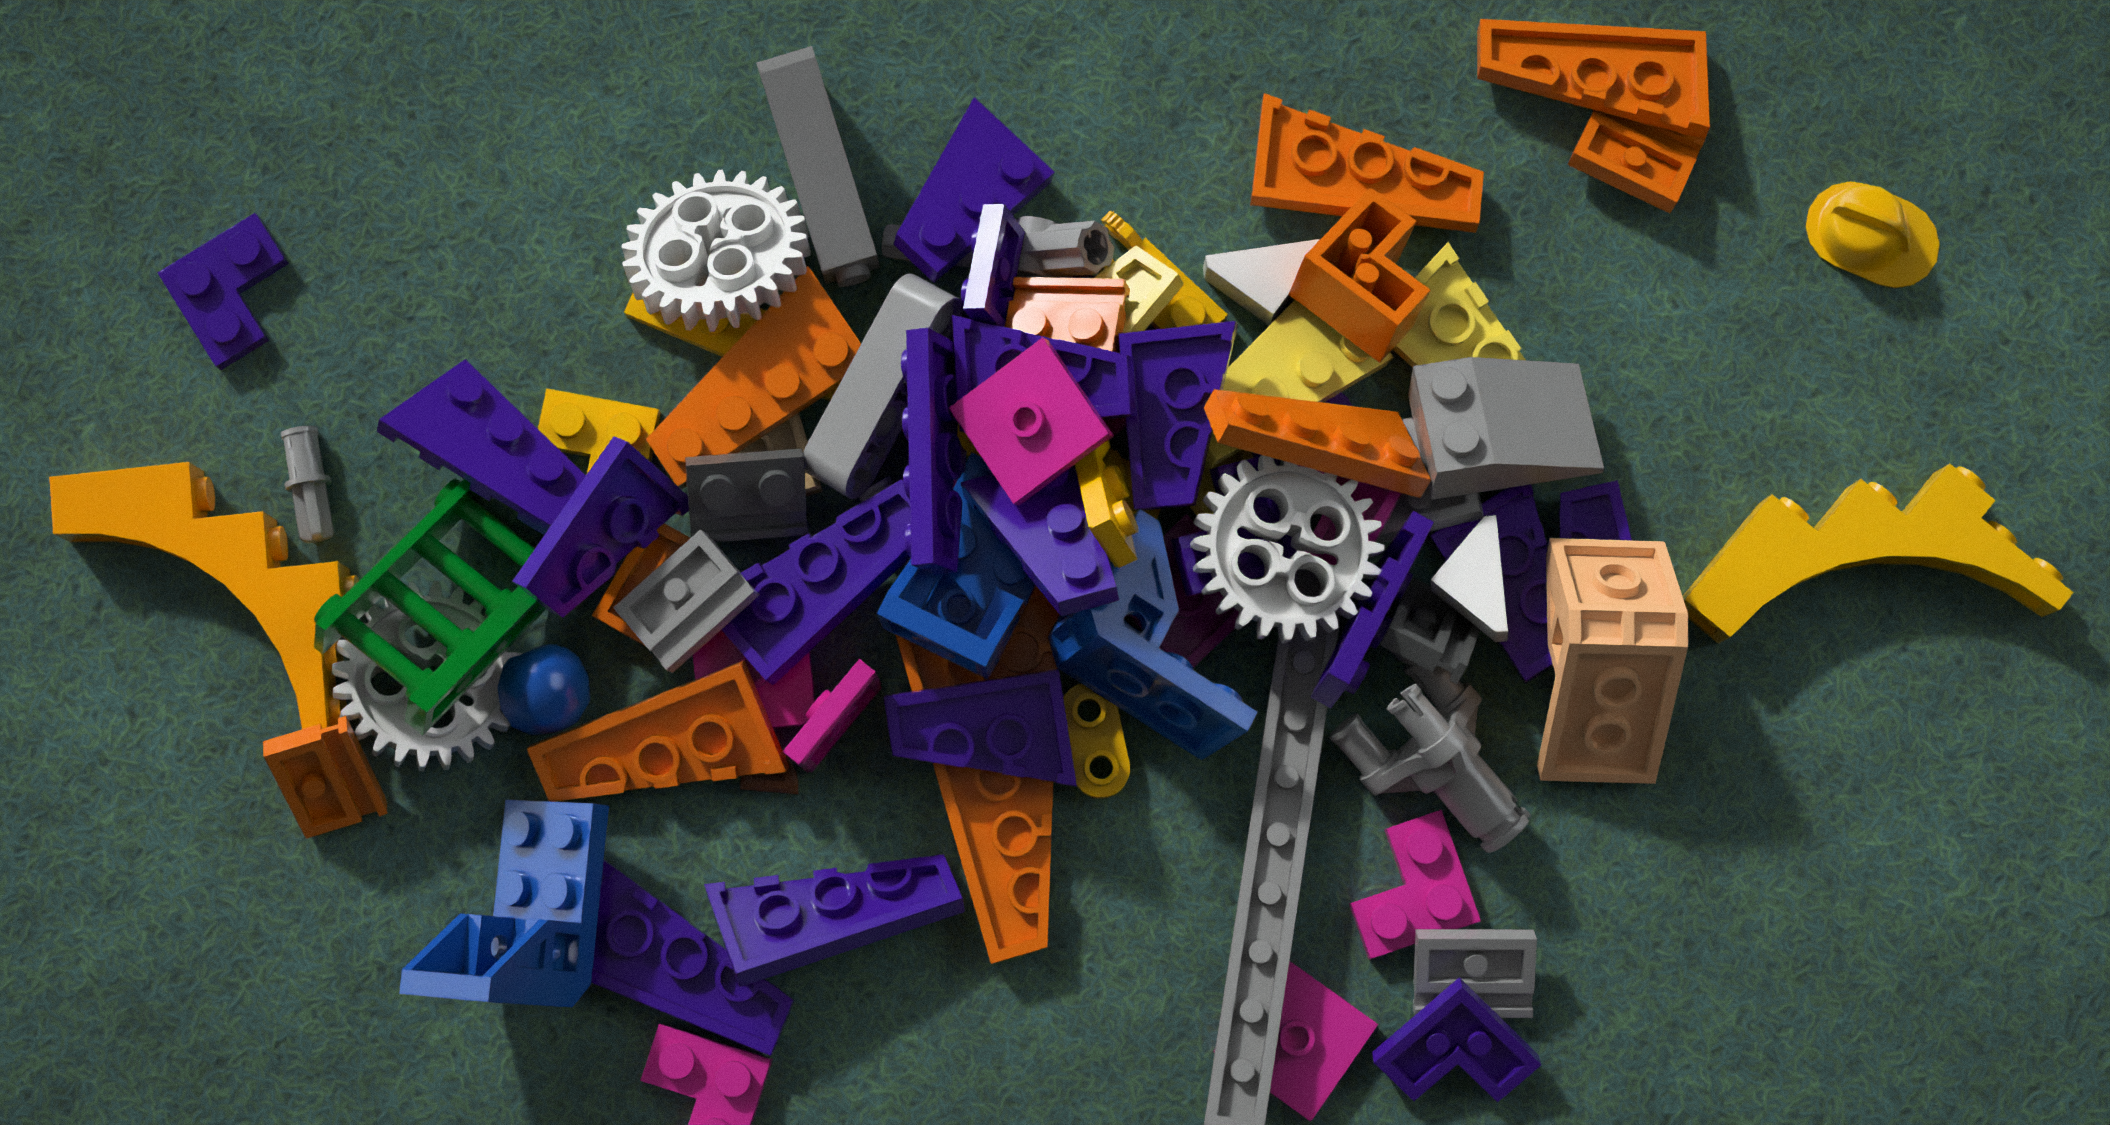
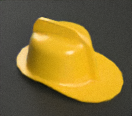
[1806,181,1940,288]

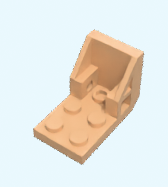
[1537,538,1688,784]

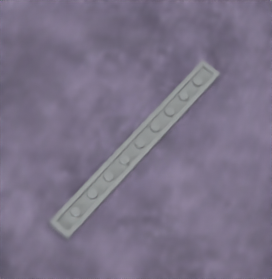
[1204,550,1341,1125]

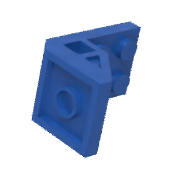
[877,452,1036,680]
[1048,509,1257,760]
[399,800,609,1008]

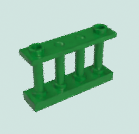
[314,478,546,736]

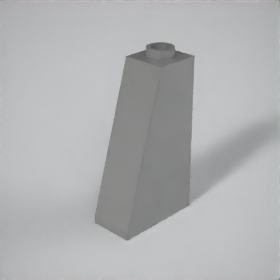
[756,46,880,287]

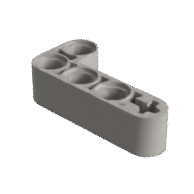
[803,273,971,499]

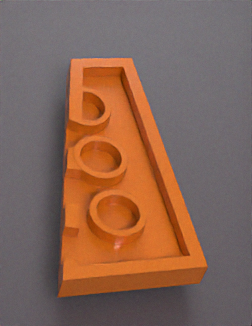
[1477,19,1710,139]
[1250,93,1484,233]
[646,266,861,490]
[1204,389,1431,498]
[527,660,790,802]

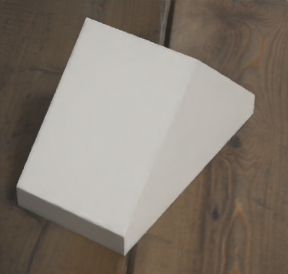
[1203,239,1319,326]
[1431,515,1508,642]

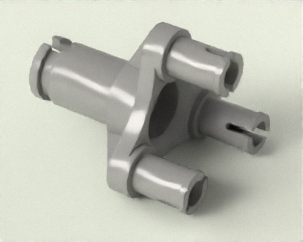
[1329,664,1531,853]

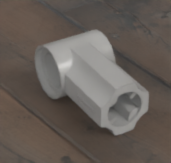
[1017,216,1115,278]

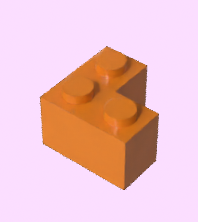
[1288,188,1431,363]

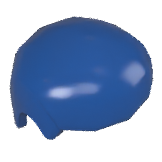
[497,644,591,735]

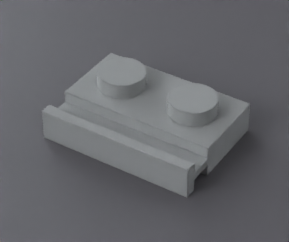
[613,529,759,673]
[1413,929,1537,1018]

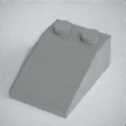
[1408,357,1604,500]

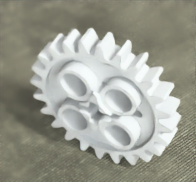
[622,170,811,332]
[1190,455,1384,643]
[332,581,523,772]

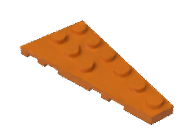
[896,586,1059,964]

